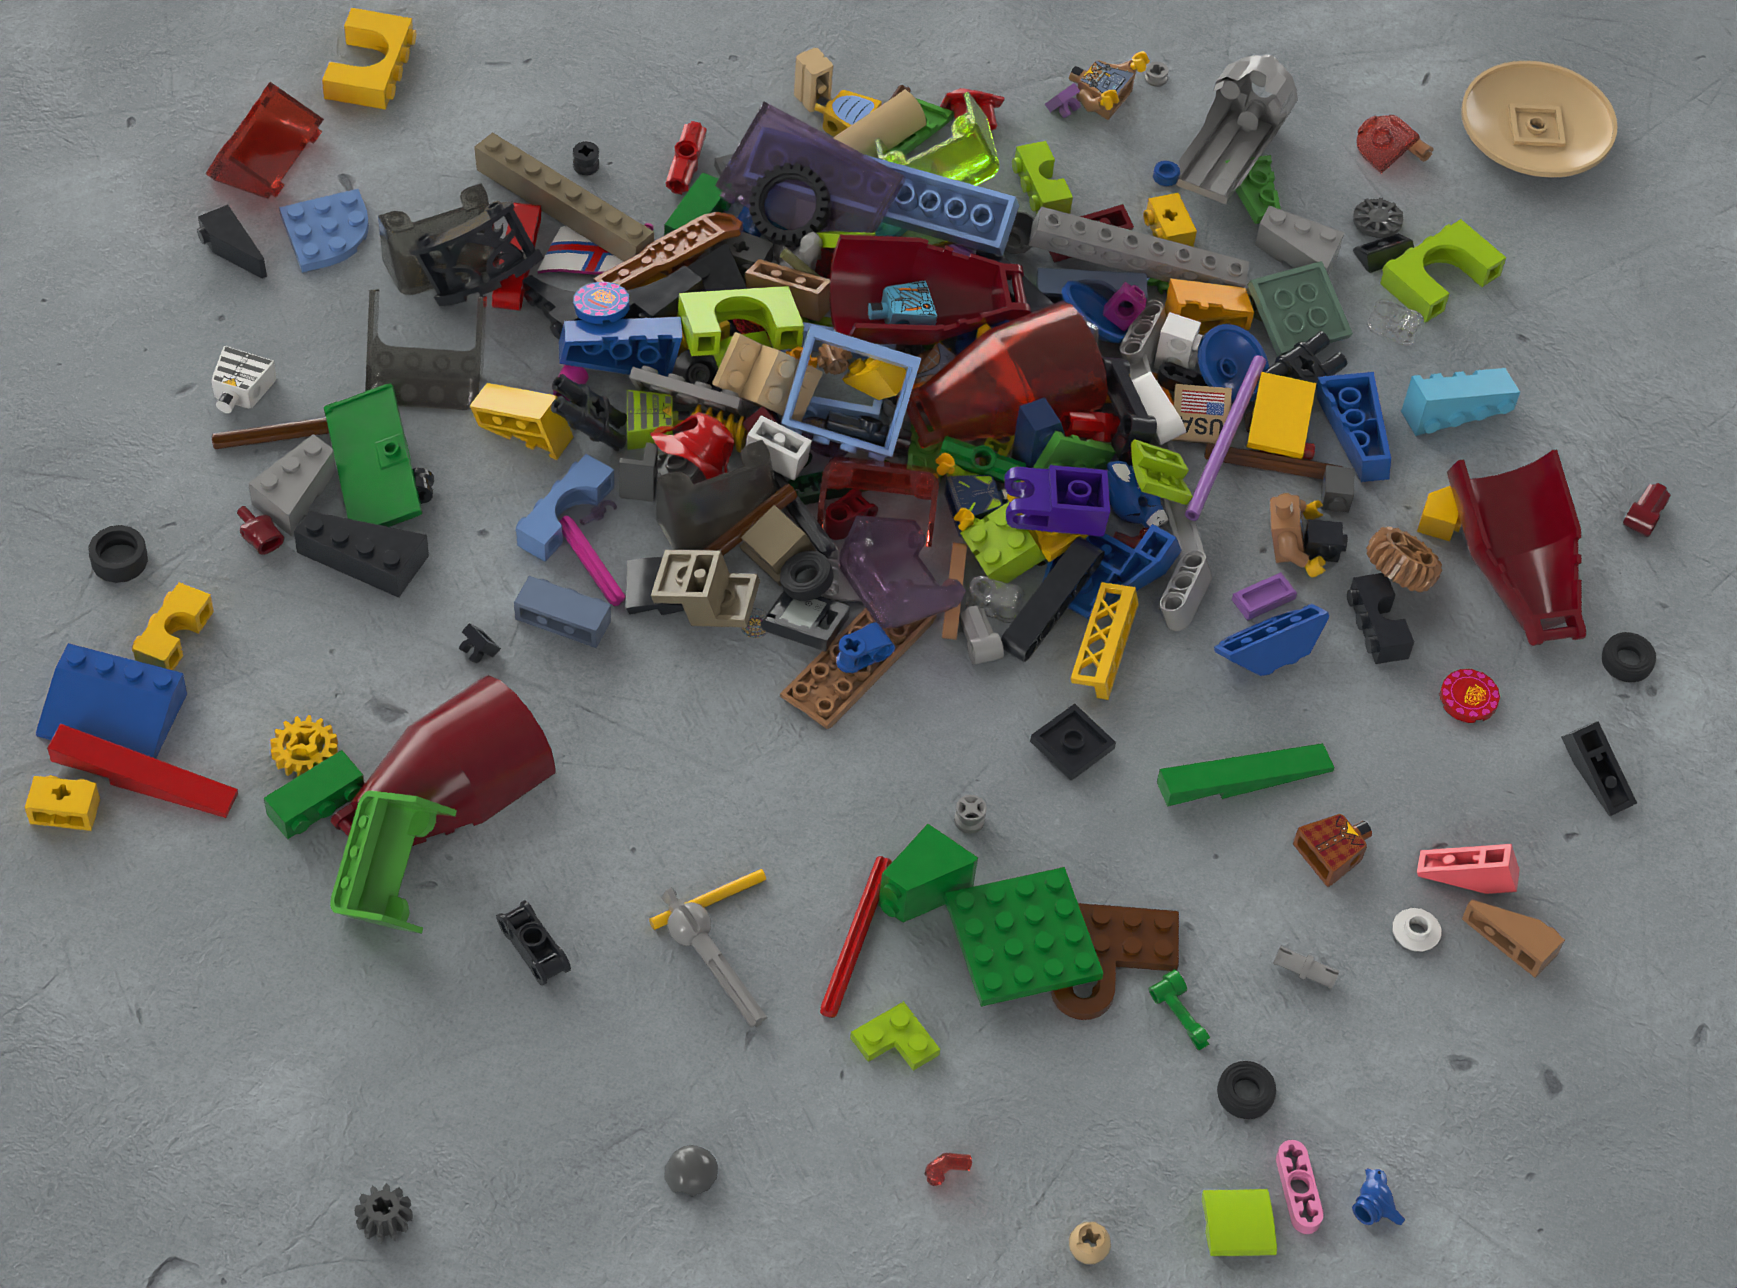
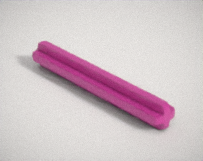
[559,516,625,606]

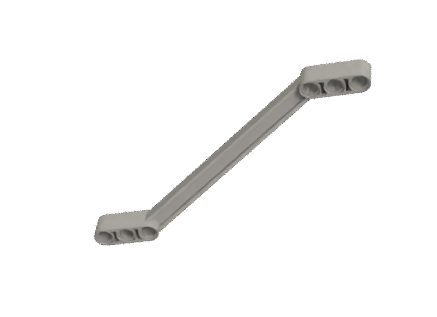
[1119,300,1212,631]

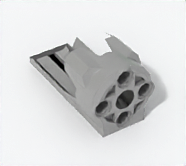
[1177,55,1298,204]

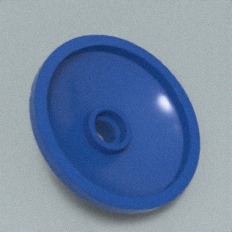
[1062,281,1129,343]
[1198,324,1269,403]

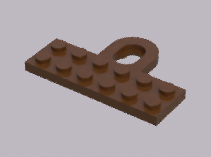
[1051,903,1179,1020]

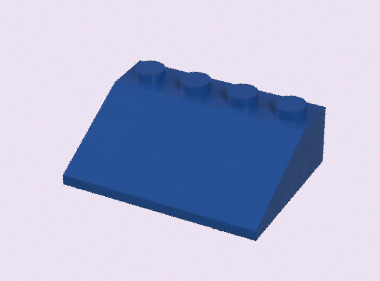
[36,643,187,759]

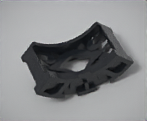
[408,201,544,306]

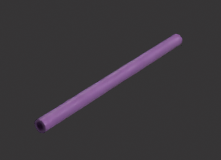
[1185,355,1266,521]

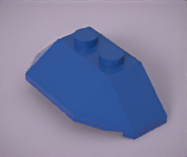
[1214,604,1329,676]

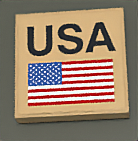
[1172,384,1232,444]

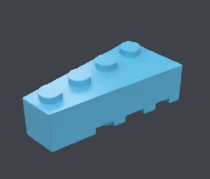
[1401,368,1520,436]

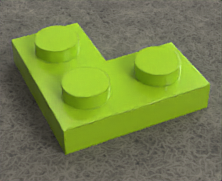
[850,1001,940,1071]

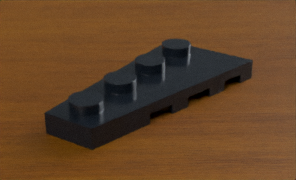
[687,243,769,339]

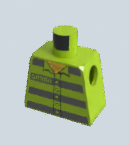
[627,390,690,450]

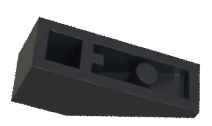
[197,205,267,279]
[1561,721,1637,816]

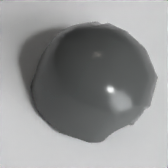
[1005,211,1035,254]
[664,1145,718,1197]

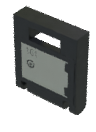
[761,590,850,652]

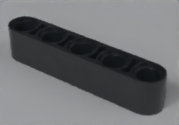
[1001,536,1105,662]

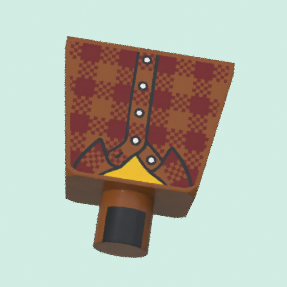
[1293,814,1372,887]

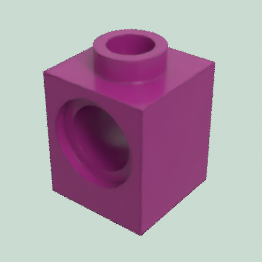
[1103,281,1147,332]

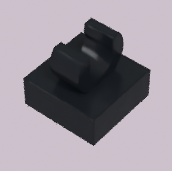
[459,623,501,663]

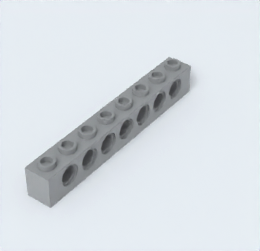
[1029,206,1249,288]

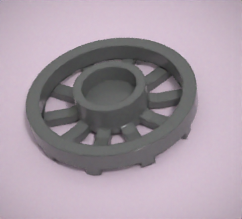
[1353,197,1403,238]

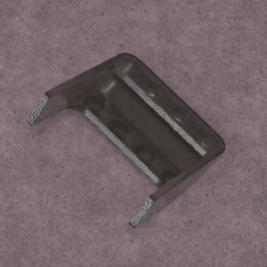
[365,288,487,410]

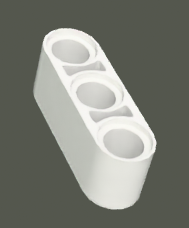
[1132,372,1186,445]

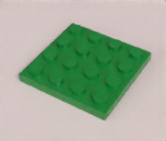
[944,867,1104,1007]

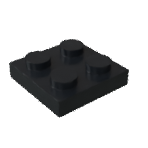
[1030,703,1116,781]

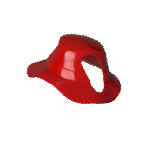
[650,412,735,491]

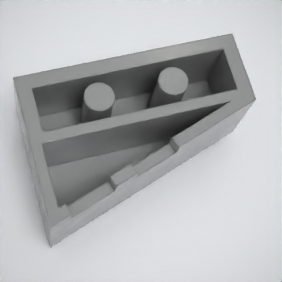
[1255,206,1344,276]

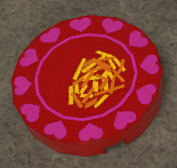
[1439,669,1500,723]

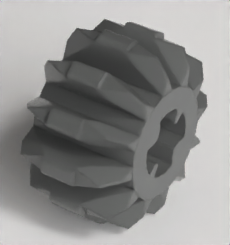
[354,1183,413,1243]

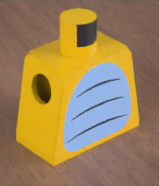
[815,90,882,137]

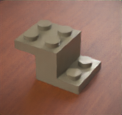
[651,550,760,627]

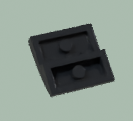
[625,557,685,615]

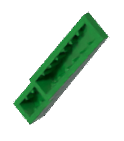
[1157,743,1335,807]

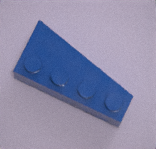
[559,317,683,377]
[1317,372,1391,482]

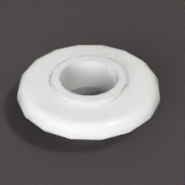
[1392,908,1441,952]

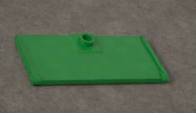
[324,383,423,527]

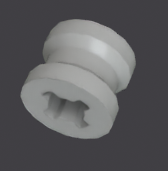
[954,795,987,834]

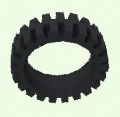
[749,163,832,247]

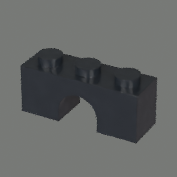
[1347,573,1414,664]

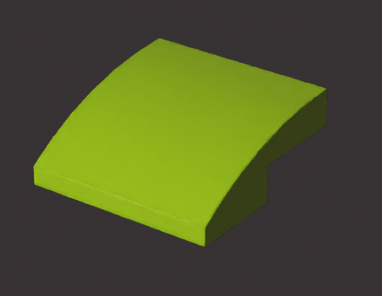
[1131,439,1193,505]
[1202,1189,1277,1256]

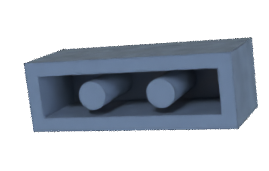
[514,576,611,648]

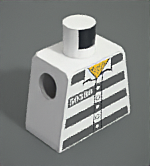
[212,346,277,413]

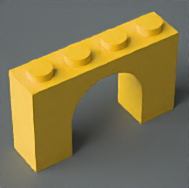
[322,8,417,110]

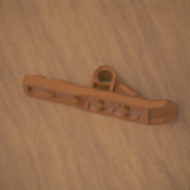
[593,212,743,291]

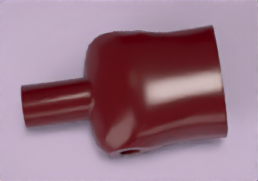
[237,506,284,555]

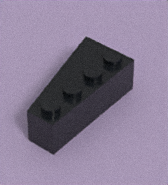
[294,511,429,598]

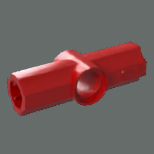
[666,121,707,195]
[1059,411,1120,442]

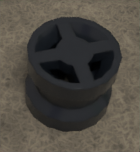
[573,141,599,176]
[413,468,434,504]

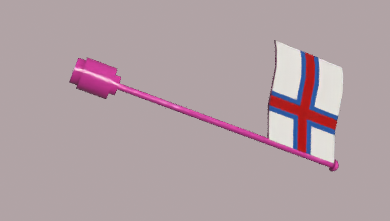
[537,223,654,401]

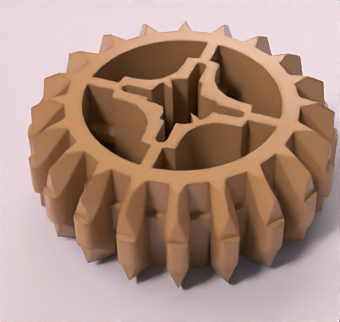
[1366,526,1443,592]

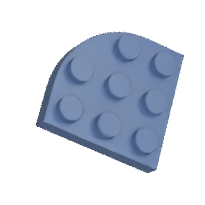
[279,189,369,273]

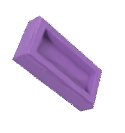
[1232,572,1297,621]

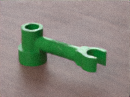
[1148,969,1210,1050]

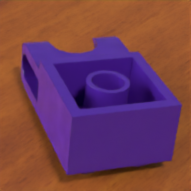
[1004,465,1110,536]

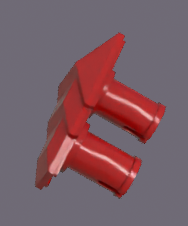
[939,88,1005,132]

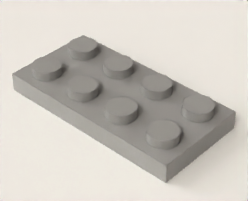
[629,366,747,421]

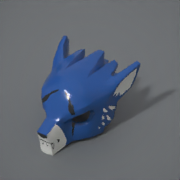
[1107,461,1169,530]

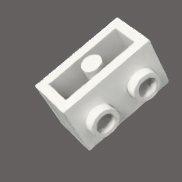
[744,416,812,481]

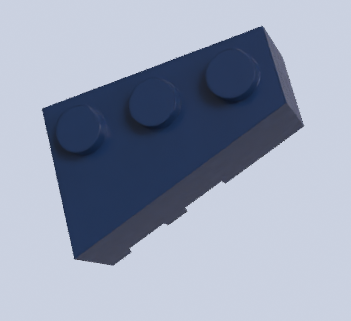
[1011,398,1066,468]

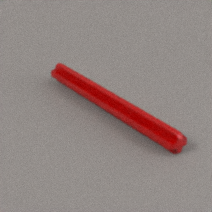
[820,856,892,1018]

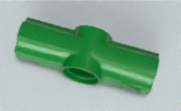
[938,436,1026,484]

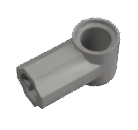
[959,606,1004,665]

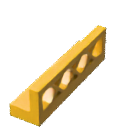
[1070,582,1139,700]

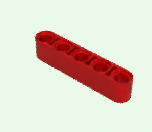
[492,202,542,311]

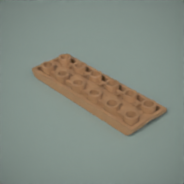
[780,583,937,729]

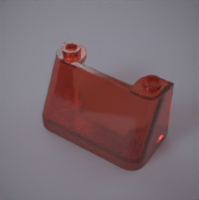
[205,82,324,199]

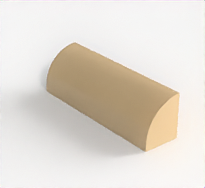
[829,90,926,158]

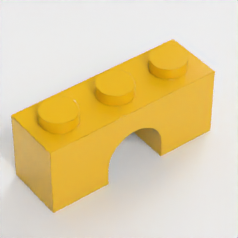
[132,582,214,671]

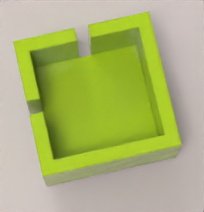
[960,502,1046,590]

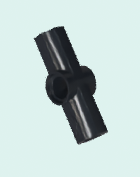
[824,411,912,456]

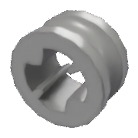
[1145,62,1169,86]

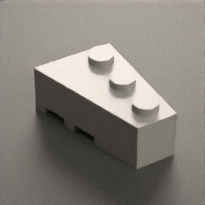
[248,434,336,537]

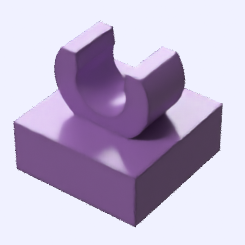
[1045,83,1081,118]

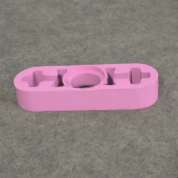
[1276,1140,1324,1234]

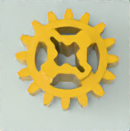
[270,715,338,777]

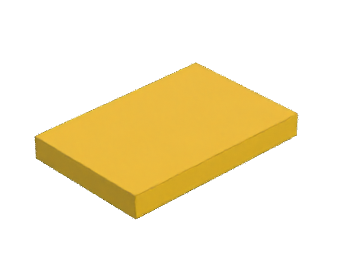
[1246,372,1317,459]

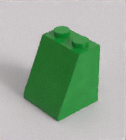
[878,824,978,923]

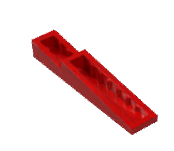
[47,723,238,818]

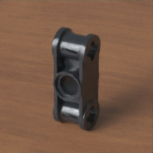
[496,900,571,986]

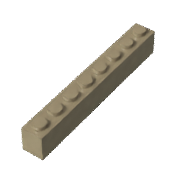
[474,132,654,261]

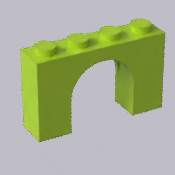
[1380,219,1507,323]
[677,286,804,356]

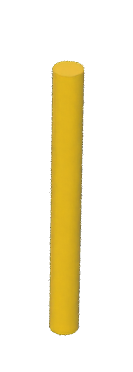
[649,869,766,930]

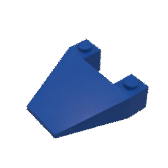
[1042,510,1182,619]

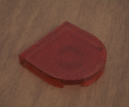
[1357,114,1420,174]

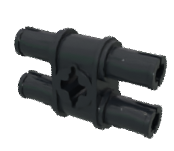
[1259,331,1348,391]
[551,374,627,451]

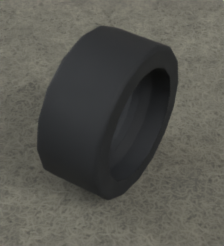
[88,525,148,583]

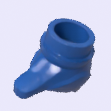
[1352,1168,1405,1225]

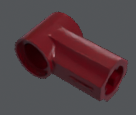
[1623,483,1671,537]

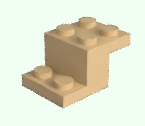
[712,332,823,422]

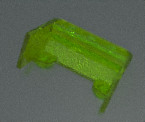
[875,92,1000,185]

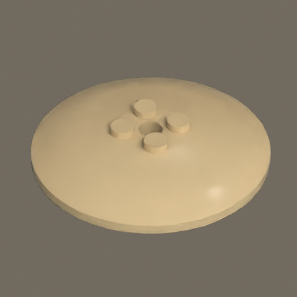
[1461,61,1617,177]

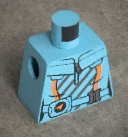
[868,281,937,325]

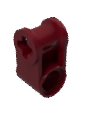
[824,488,878,540]

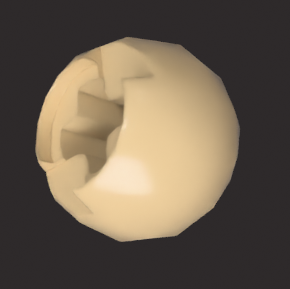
[1069,1222,1111,1264]

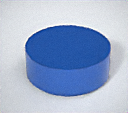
[1153,161,1180,186]

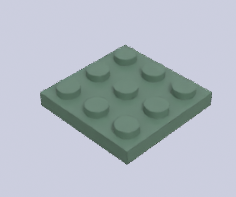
[1247,261,1353,357]

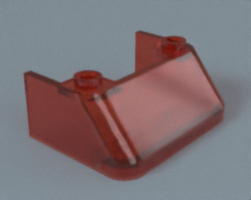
[817,456,940,547]

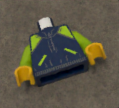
[935,453,1009,537]

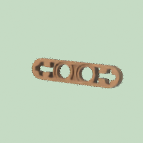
[942,542,967,640]

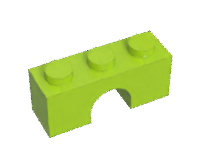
[1012,141,1073,214]

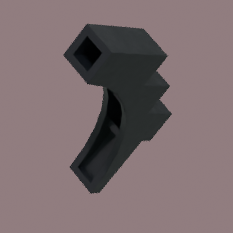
[522,266,706,339]

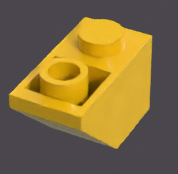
[842,357,906,400]
[1417,486,1462,542]

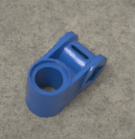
[836,622,895,673]

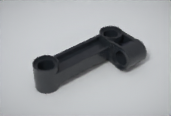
[1093,356,1157,466]

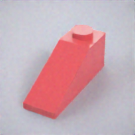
[1417,844,1520,894]

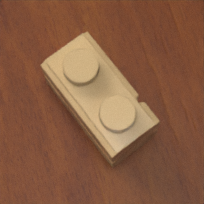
[794,48,833,112]

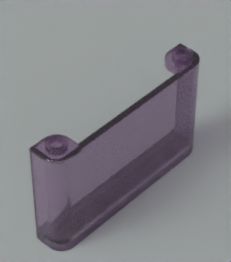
[715,101,906,254]

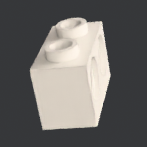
[1154,312,1203,369]

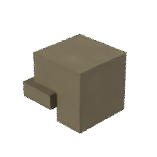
[739,505,816,587]

